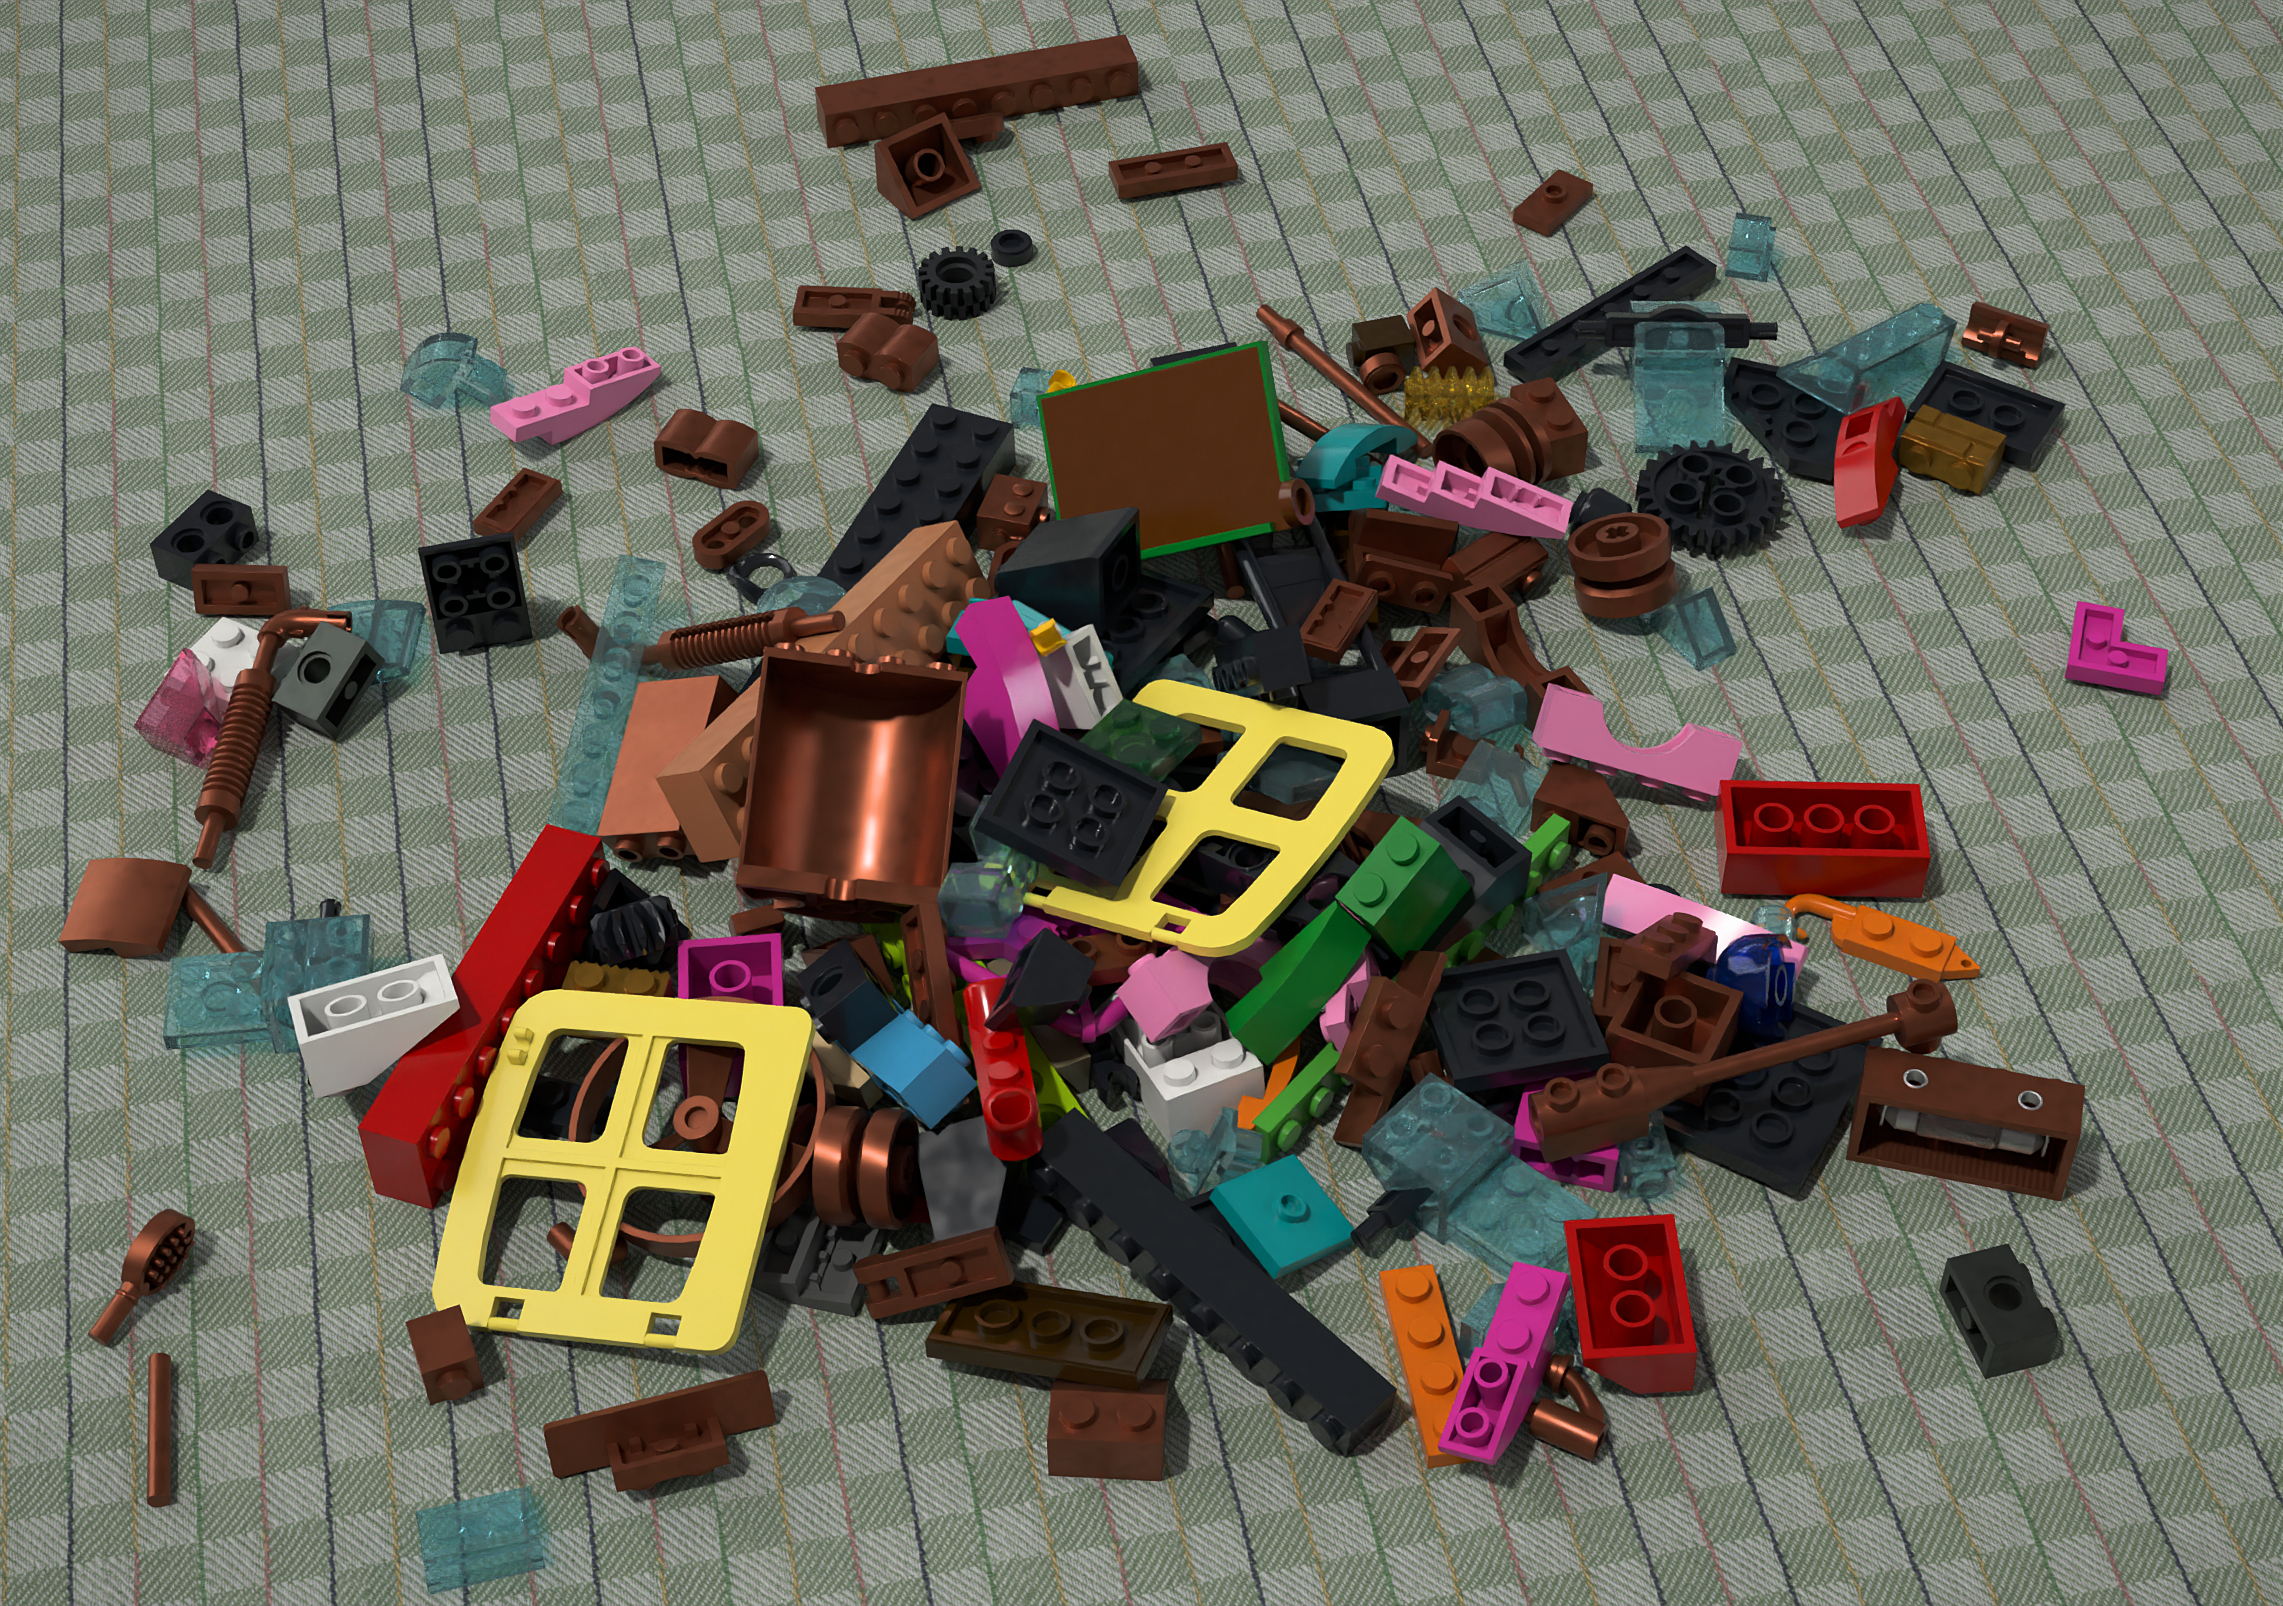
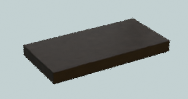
[925,1280,1174,1391]

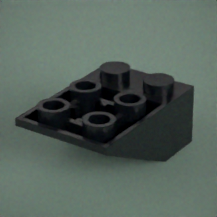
[418,532,533,654]
[1417,795,1533,953]

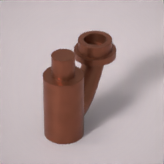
[1522,1353,1608,1461]

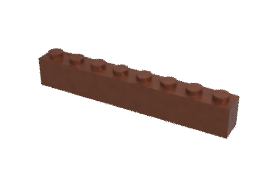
[815,35,1138,148]

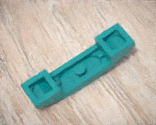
[1296,423,1418,489]

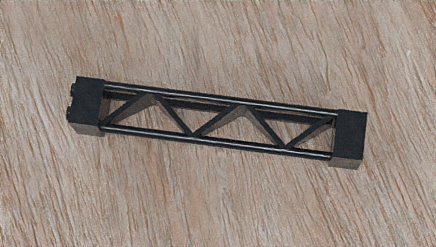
[1150,342,1410,794]

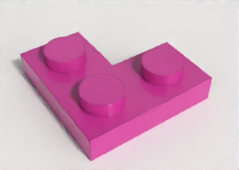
[2064,601,2168,695]

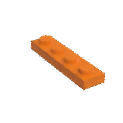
[1379,1264,1475,1469]

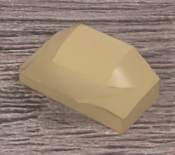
[805,1031,884,1110]

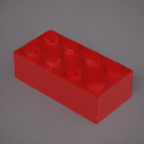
[1714,780,1931,898]

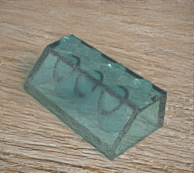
[1776,302,1958,416]

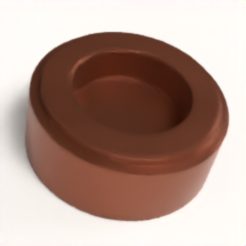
[1359,353,1405,394]

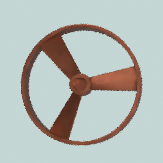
[568,996,836,1258]

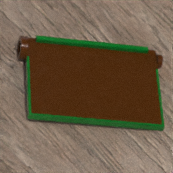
[1036,340,1315,562]

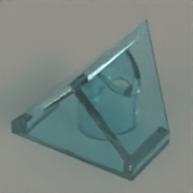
[1457,258,1546,342]
[1521,871,1608,996]

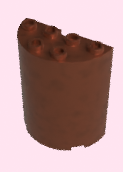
[736,643,968,924]

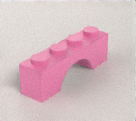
[1532,683,1743,802]
[1116,936,1284,1043]

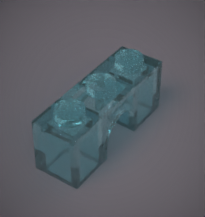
[936,795,1040,939]

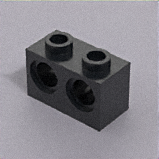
[150,490,259,591]

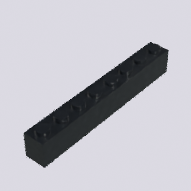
[1026,1107,1397,1458]

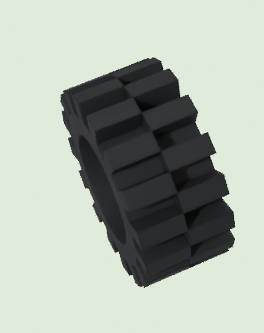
[918,246,996,321]

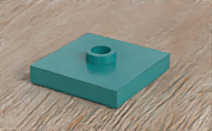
[1209,1154,1355,1280]

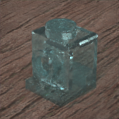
[1010,366,1073,429]
[1615,1110,1677,1200]

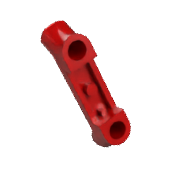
[962,978,1044,1161]

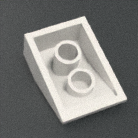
[287,953,460,1099]

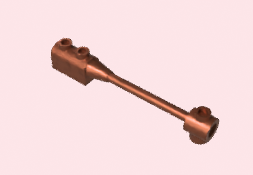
[1528,979,1958,1163]

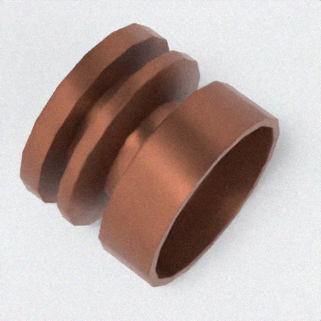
[1432,397,1553,486]

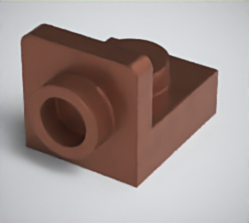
[1420,709,1496,787]

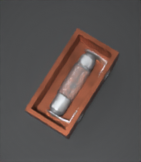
[1846,1045,2085,1201]

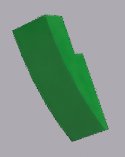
[1225,900,1372,1065]

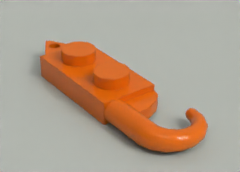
[1780,893,1980,983]

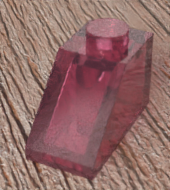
[133,647,222,767]

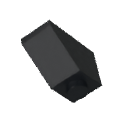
[984,927,1096,1031]

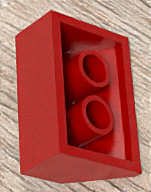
[1563,1214,1697,1394]

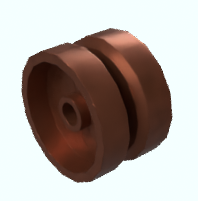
[1567,512,1678,619]
[812,1105,920,1230]

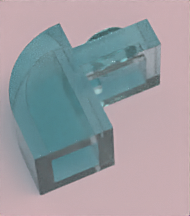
[399,332,507,410]

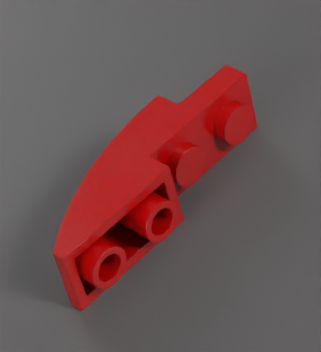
[1834,396,1907,529]

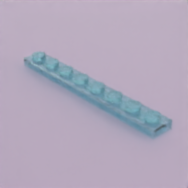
[546,554,666,836]

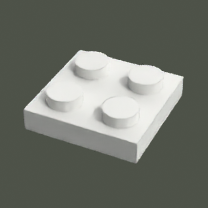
[164,617,299,712]

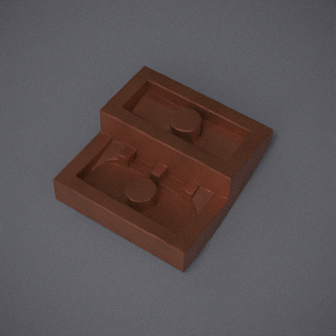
[1380,627,1464,703]
[58,858,192,958]

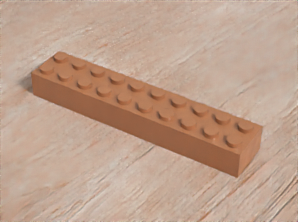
[655,520,994,863]

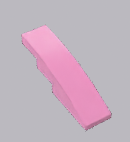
[1375,455,1573,539]
[1594,874,1810,996]

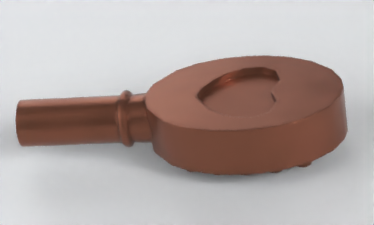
[88,1209,195,1346]

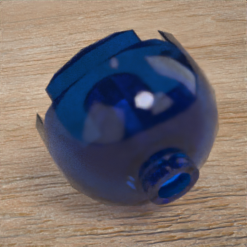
[1706,933,1796,1037]

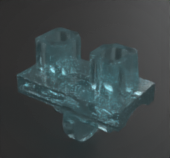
[1167,1107,1263,1198]

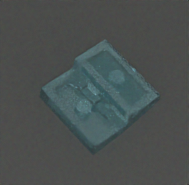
[322,599,426,686]

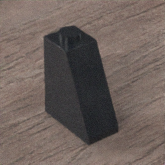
[912,1115,1023,1246]

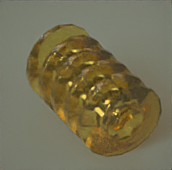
[1403,366,1494,422]

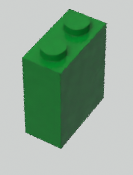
[1335,815,1471,963]

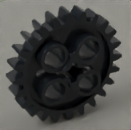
[1635,440,1785,554]

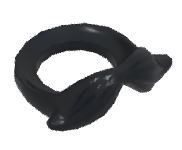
[723,553,793,607]

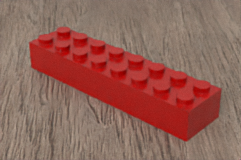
[358,824,610,1210]

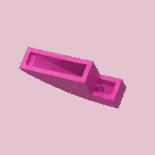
[954,596,1059,779]

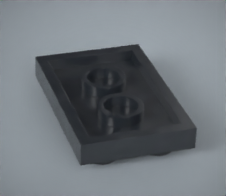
[1905,360,2066,468]

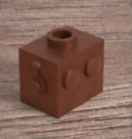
[976,473,1052,551]

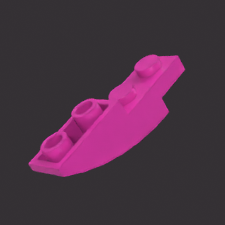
[1438,1261,1571,1466]

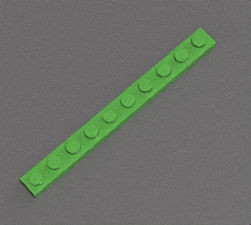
[1252,813,1571,1165]

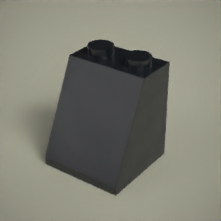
[994,507,1142,638]

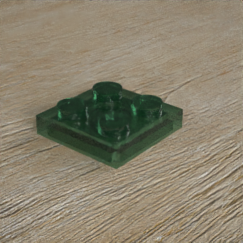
[1079,699,1204,782]

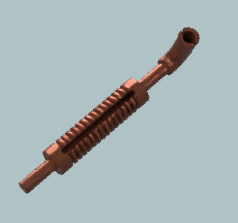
[192,605,353,869]
[557,605,846,672]

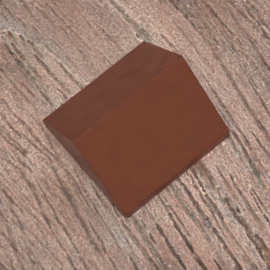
[874,112,981,220]
[1348,508,1458,570]

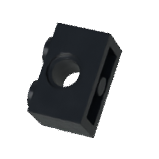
[796,938,899,1054]

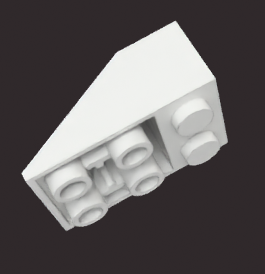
[1110,1000,1265,1149]

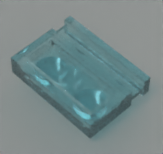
[416,1486,545,1595]

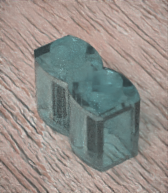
[1422,663,1528,740]

